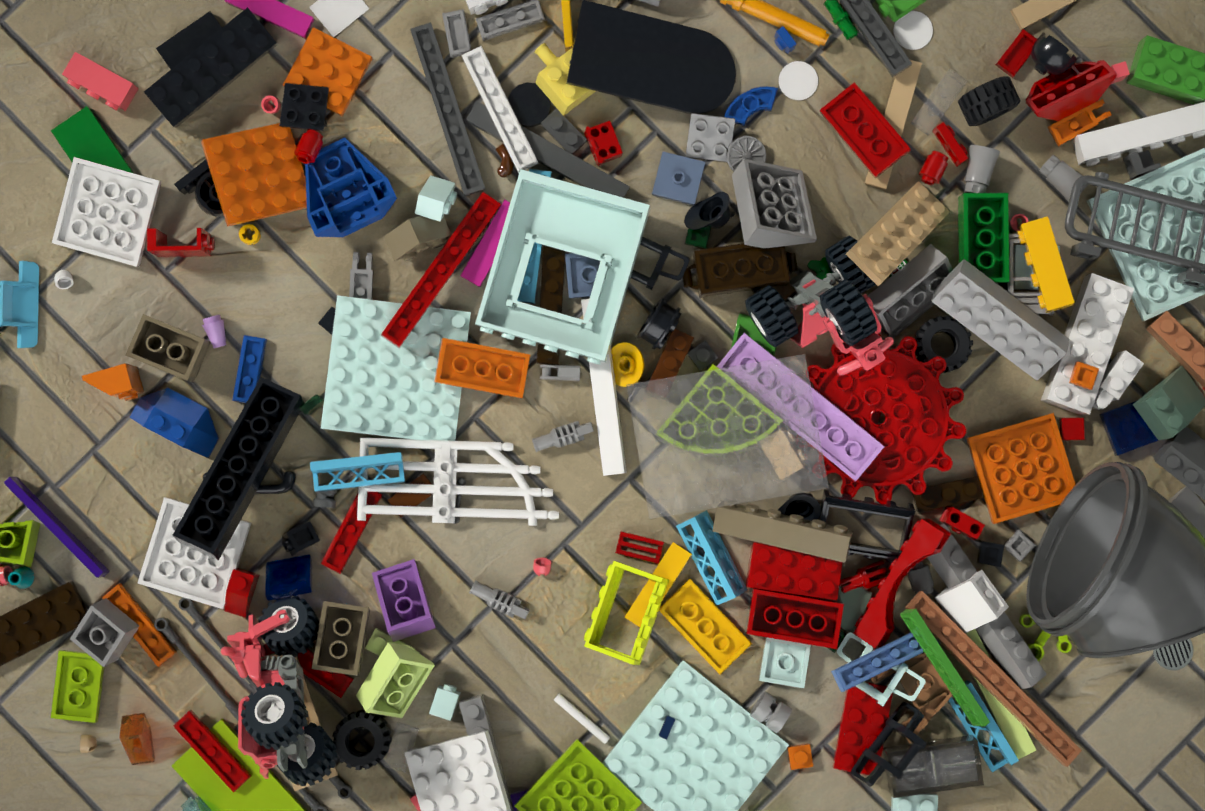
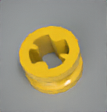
[239,224,261,245]

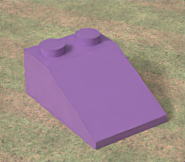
[372,559,436,642]

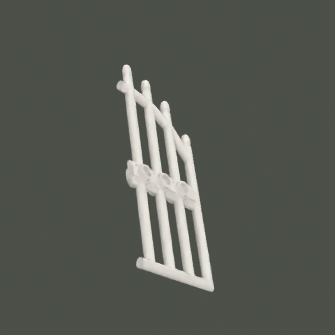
[357,438,559,526]

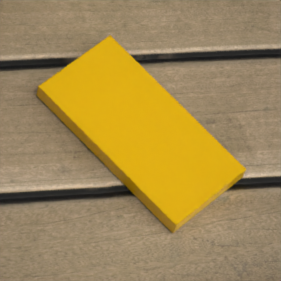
[659,579,752,675]

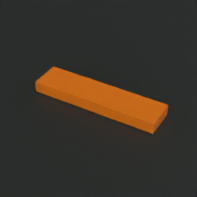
[102,583,177,667]

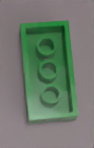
[958,193,1009,286]

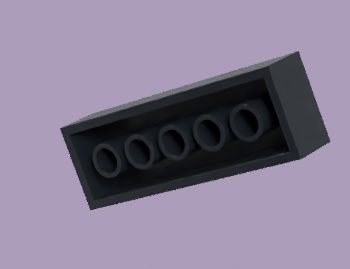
[144,7,278,128]

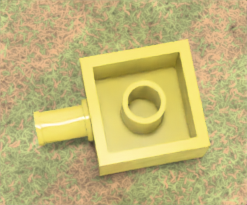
[534,43,596,116]

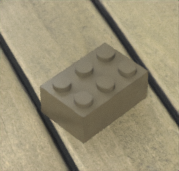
[126,314,211,383]
[312,601,370,676]

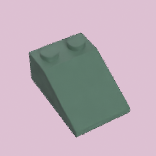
[1133,366,1205,441]

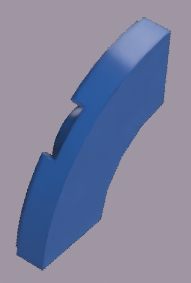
[724,86,778,126]

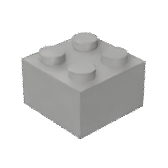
[70,598,139,667]

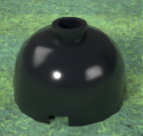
[1031,33,1077,76]
[195,172,224,217]

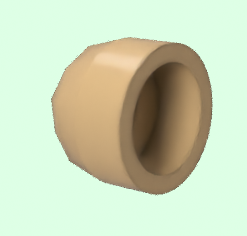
[80,735,97,753]

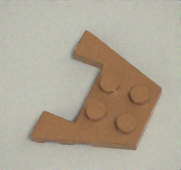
[871,652,952,743]

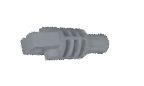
[532,421,594,452]
[469,581,530,619]

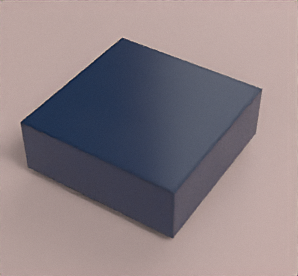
[659,715,675,740]

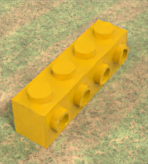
[1017,216,1075,313]

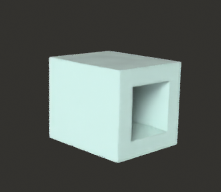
[429,684,461,721]

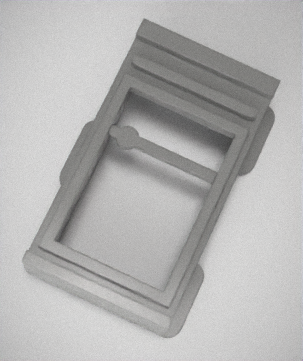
[1007,233,1054,316]

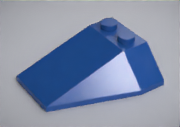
[305,137,397,237]

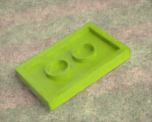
[51,650,104,723]

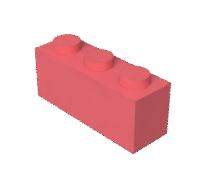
[62,52,139,111]

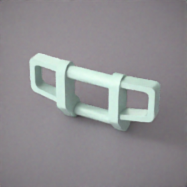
[837,632,926,706]

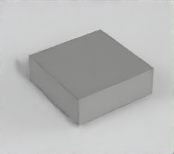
[1004,530,1036,562]

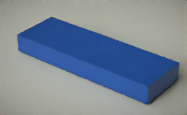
[232,335,267,403]

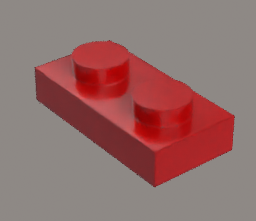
[932,122,968,167]

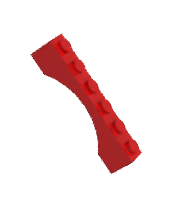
[854,519,952,649]

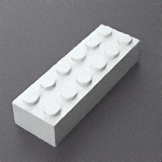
[1041,273,1134,416]

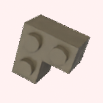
[384,216,452,261]

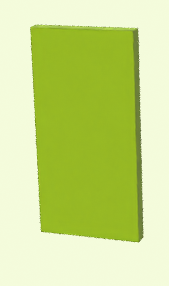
[172,718,307,811]

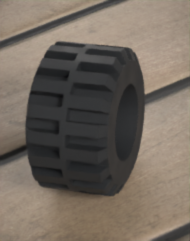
[958,76,1021,126]
[915,316,973,374]
[332,710,392,770]

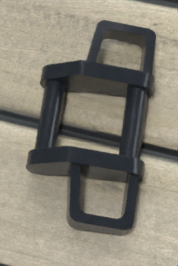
[631,236,690,290]
[851,702,927,787]

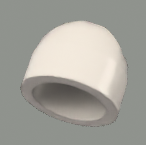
[54,270,73,289]

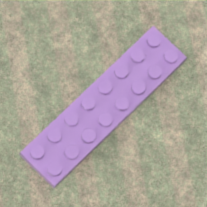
[717,333,885,481]

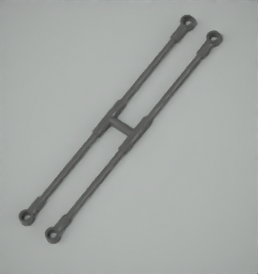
[154,597,352,811]

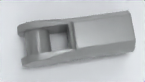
[540,365,580,381]

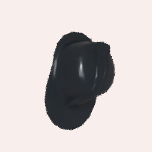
[684,192,735,230]
[778,492,821,521]

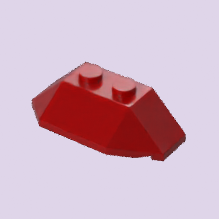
[1026,60,1117,121]

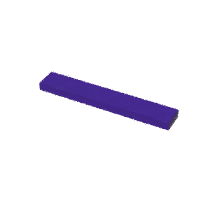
[4,477,110,578]

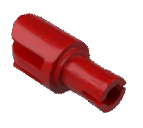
[839,560,887,594]

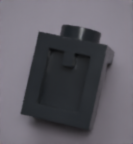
[282,521,320,556]

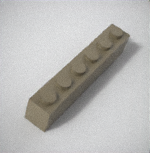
[712,499,853,563]

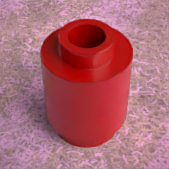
[294,129,323,164]
[919,151,949,186]

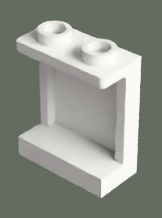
[935,570,1009,633]

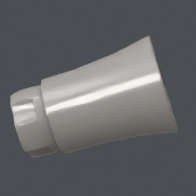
[964,145,1000,193]
[1039,155,1089,202]

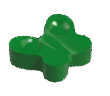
[807,257,832,280]

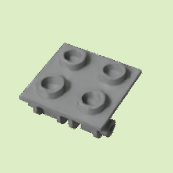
[685,113,735,162]

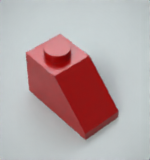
[224,568,260,618]

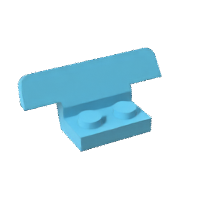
[0,261,39,348]

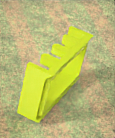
[584,561,669,665]

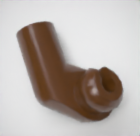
[496,144,514,178]

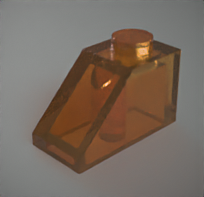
[119,713,155,765]

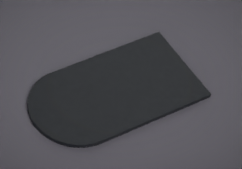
[566,0,736,114]

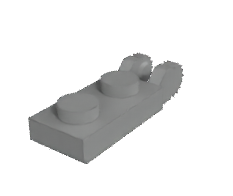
[349,252,374,300]

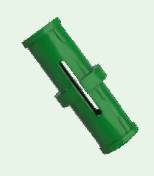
[823,0,859,41]

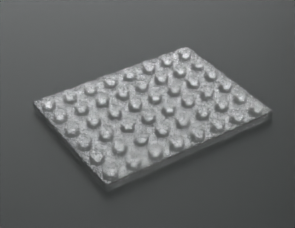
[626,354,829,519]

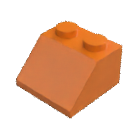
[82,363,144,401]

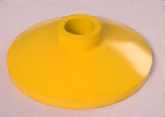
[611,342,644,387]

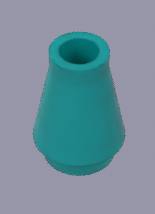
[8,566,34,589]

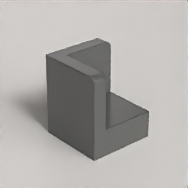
[1123,150,1161,179]

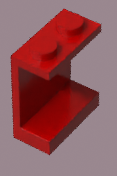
[147,228,215,257]

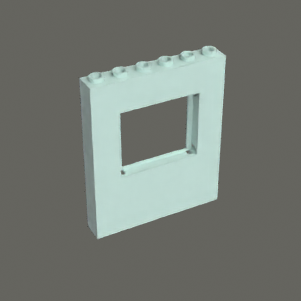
[475,169,651,365]

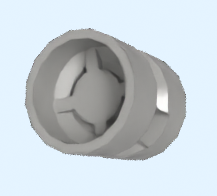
[750,691,792,733]

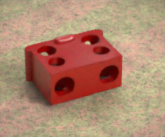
[584,121,623,167]
[939,506,985,540]

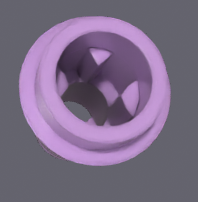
[202,314,227,348]

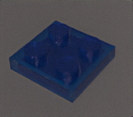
[1099,400,1159,456]
[265,554,312,601]

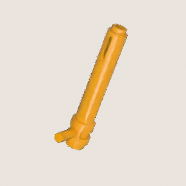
[720,0,830,46]

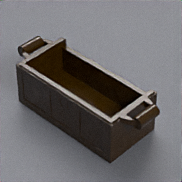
[683,243,798,299]

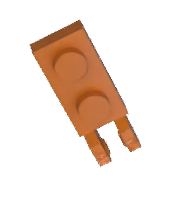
[1048,99,1112,147]

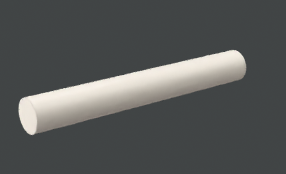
[554,693,610,744]

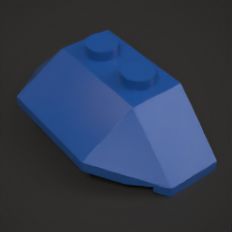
[130,388,219,458]

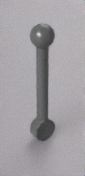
[453,478,466,524]

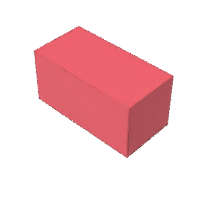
[1111,61,1130,84]

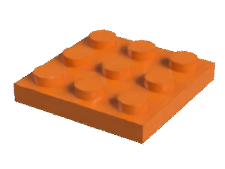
[283,27,373,117]

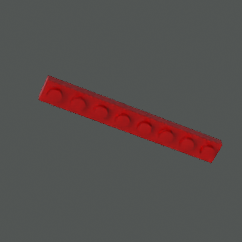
[381,192,501,349]

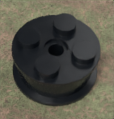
[636,297,682,350]

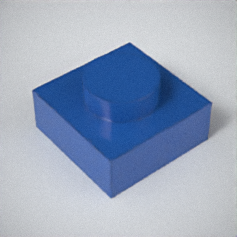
[774,26,797,54]

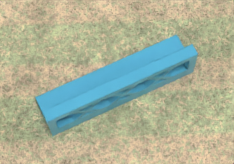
[310,452,405,492]
[676,510,748,606]
[948,680,1019,772]

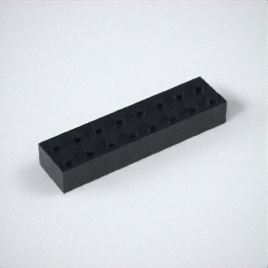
[173,377,305,561]

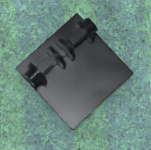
[279,83,329,131]

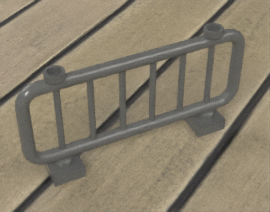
[1065,172,1205,288]

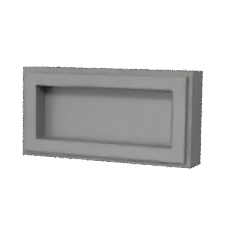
[442,9,472,58]

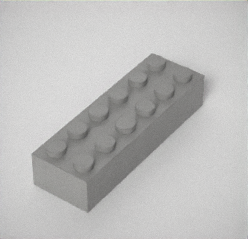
[932,259,1070,381]

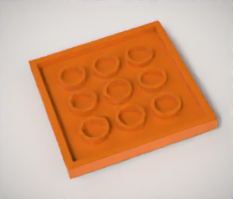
[201,123,307,227]
[966,413,1076,524]

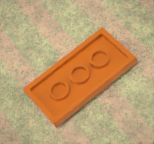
[434,338,530,398]

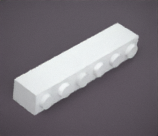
[1072,102,1205,166]

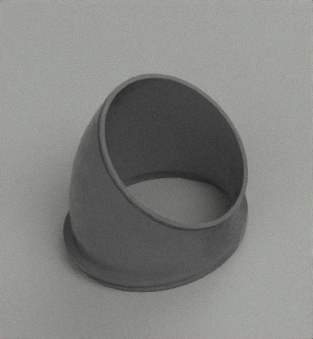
[1026,462,1205,658]

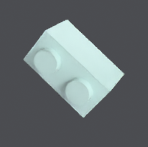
[415,175,457,222]

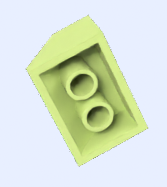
[356,642,435,718]

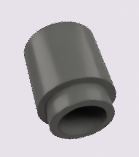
[908,561,934,595]

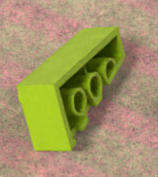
[0,520,41,567]

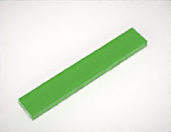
[900,609,990,727]

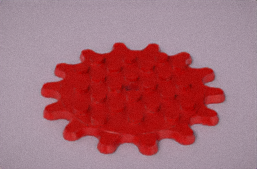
[795,333,966,504]

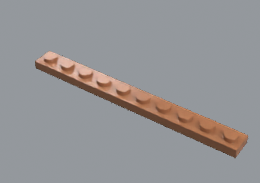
[905,591,1082,767]

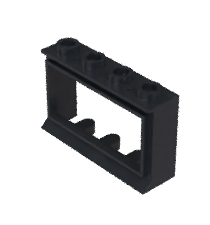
[818,489,916,562]

